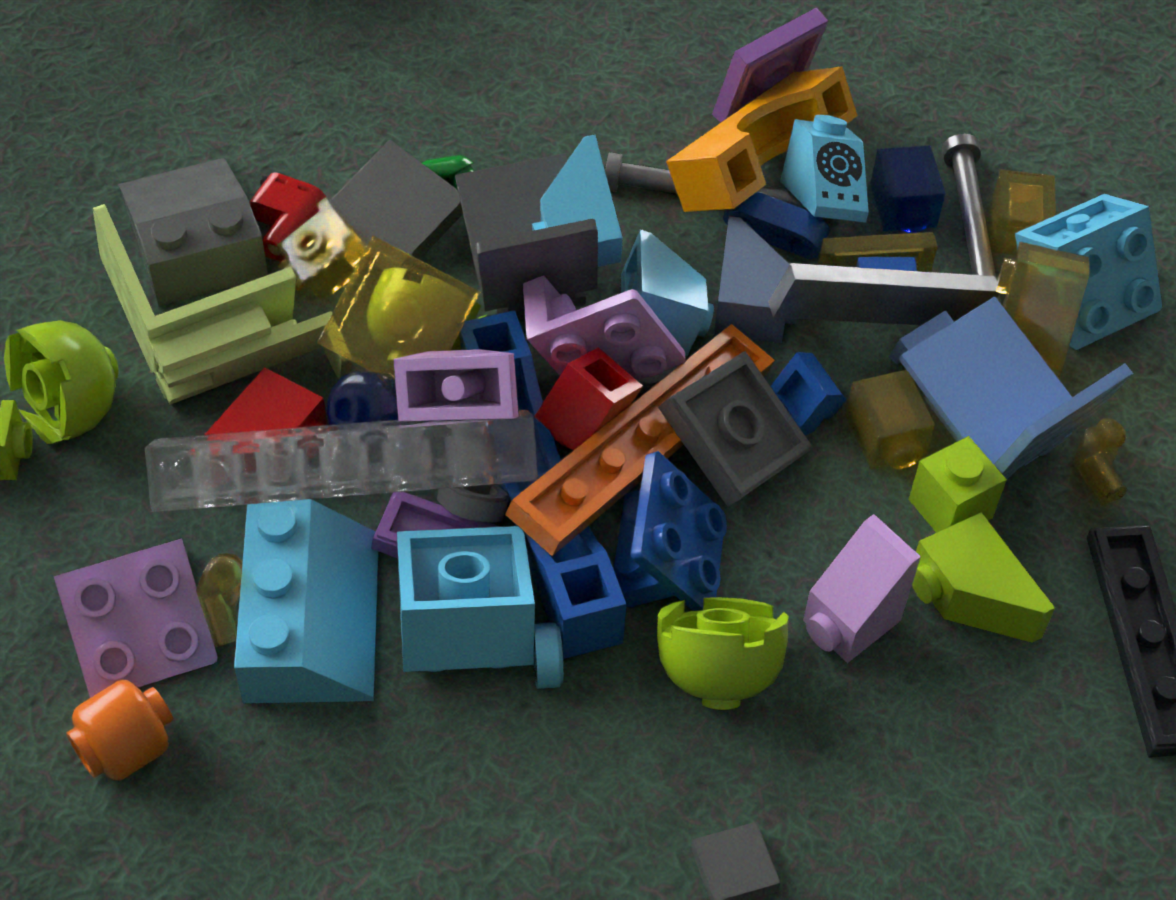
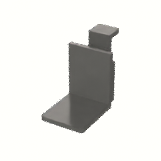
[455,153,598,319]

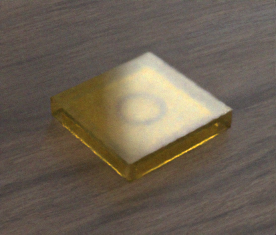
[317,235,481,384]

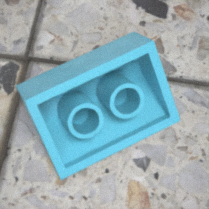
[234,499,379,703]

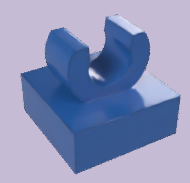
[770,352,847,435]

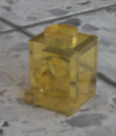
[277,198,376,299]

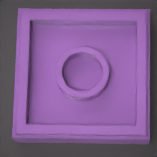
[712,8,828,122]

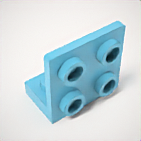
[1015,194,1162,350]

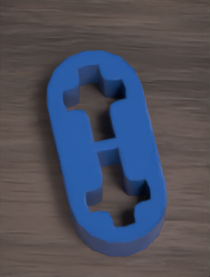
[723,191,830,259]

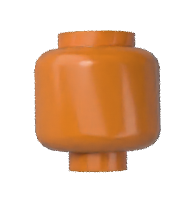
[66,680,174,781]

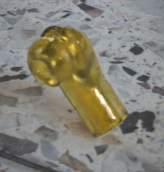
[1074,418,1127,505]
[196,553,243,647]

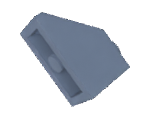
[714,216,797,343]

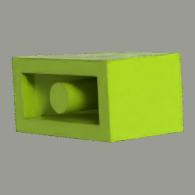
[912,512,1055,643]

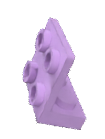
[523,275,686,381]
[54,538,218,698]

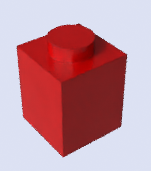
[534,347,643,451]

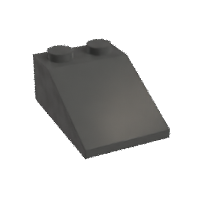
[118,158,268,307]

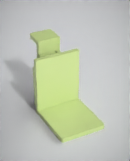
[93,204,353,405]

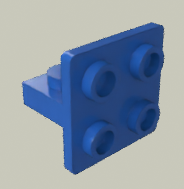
[613,451,727,611]

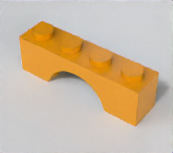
[666,66,858,212]

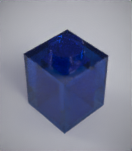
[870,145,946,233]

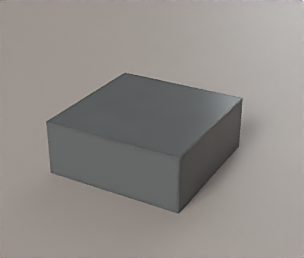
[691,821,780,900]

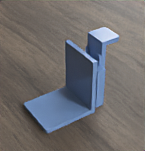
[889,296,1133,479]

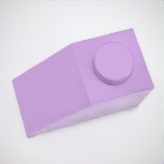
[394,349,518,421]
[803,514,921,663]

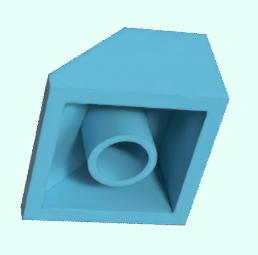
[397,526,535,672]

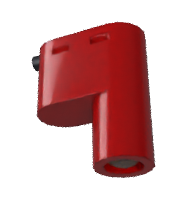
[249,173,328,264]

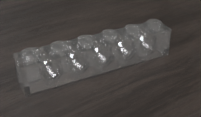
[145,410,538,512]

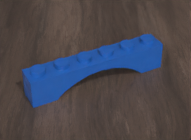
[457,310,626,659]

